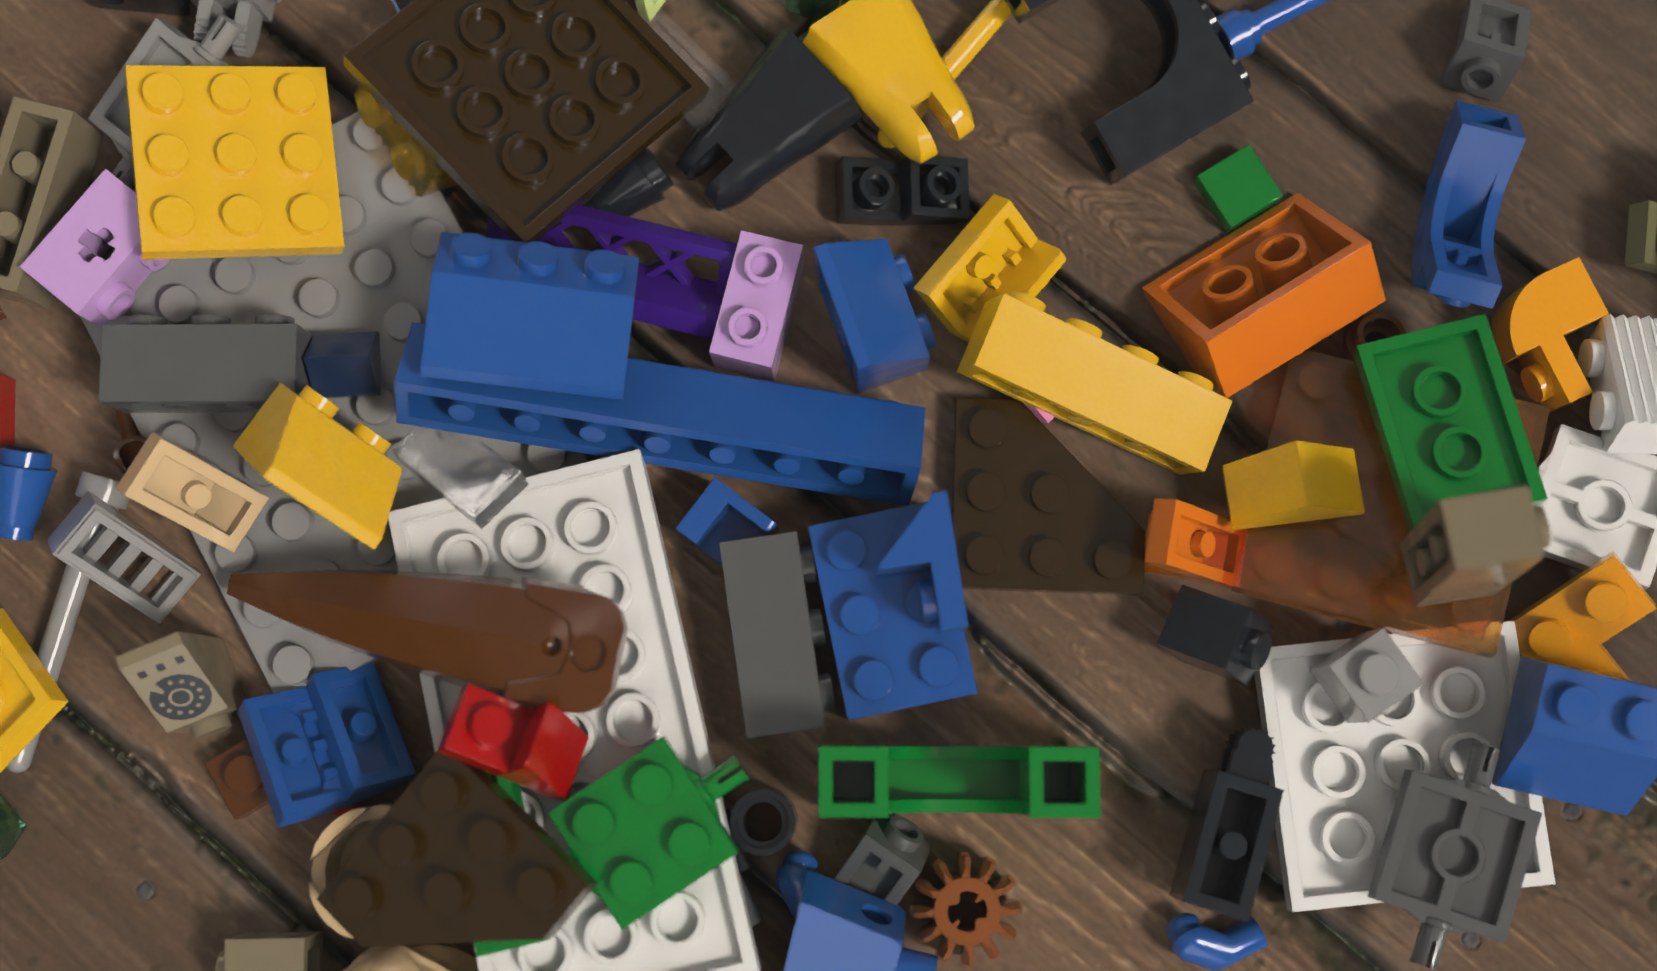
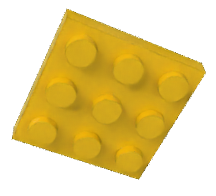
[125,65,345,260]

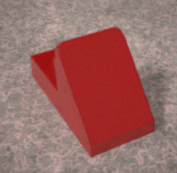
[437,683,588,802]

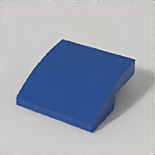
[238,662,416,828]

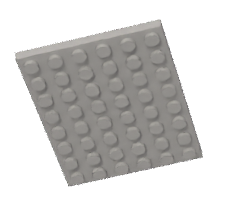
[80,101,589,693]

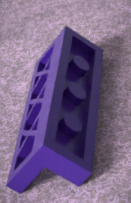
[486,205,737,339]

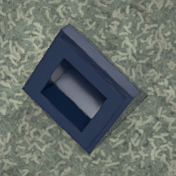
[303,331,381,398]

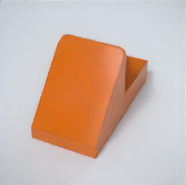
[1144,498,1248,588]

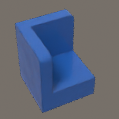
[676,477,779,566]

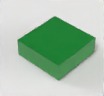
[1193,144,1283,233]

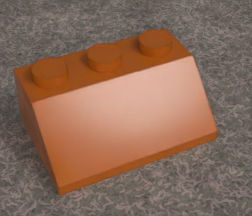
[1142,193,1386,398]

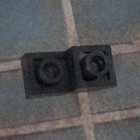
[835,156,970,226]

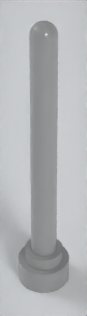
[6,471,130,773]

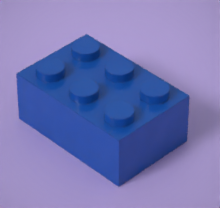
[808,502,978,721]

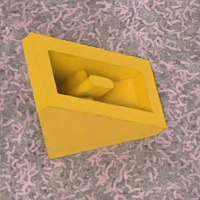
[1222,440,1365,531]

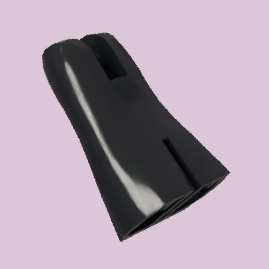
[675,27,863,212]

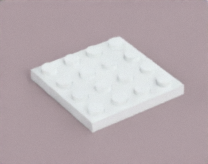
[1254,621,1556,912]

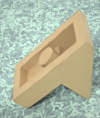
[116,432,269,552]

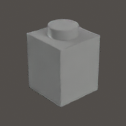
[1310,628,1424,723]

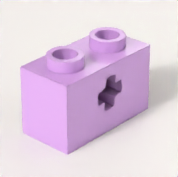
[20,169,171,328]
[709,230,805,382]

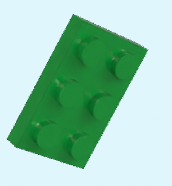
[1353,314,1548,533]

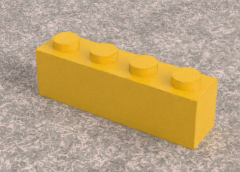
[957,291,1232,475]

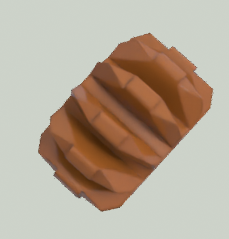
[909,851,1022,967]

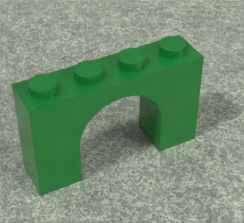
[819,746,1100,818]

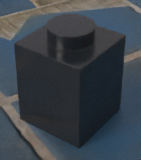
[1156,584,1273,686]

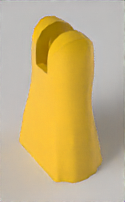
[802,0,975,164]

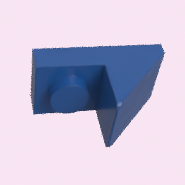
[875,491,968,634]

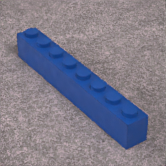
[394,322,926,506]

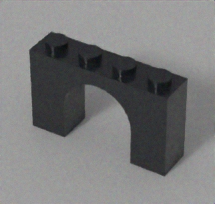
[1005,0,1254,185]

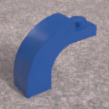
[1412,100,1526,309]

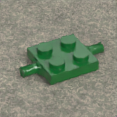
[548,735,750,930]

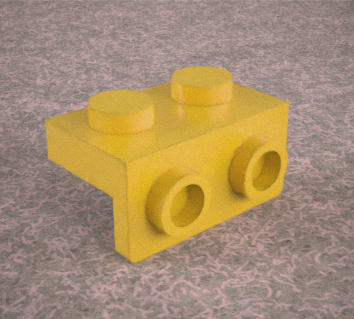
[914,193,1066,342]

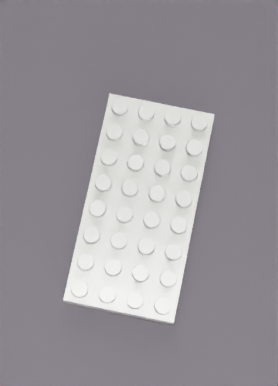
[388,449,762,971]

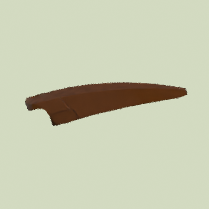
[227,570,628,713]

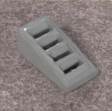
[48,492,201,624]

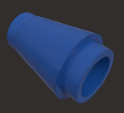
[0,446,58,541]

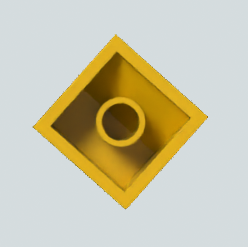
[232,382,403,549]

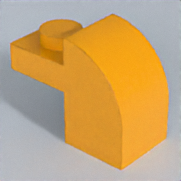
[1490,257,1609,414]

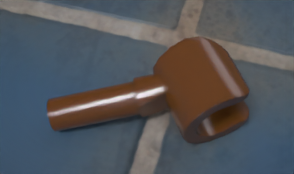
[113,410,147,474]

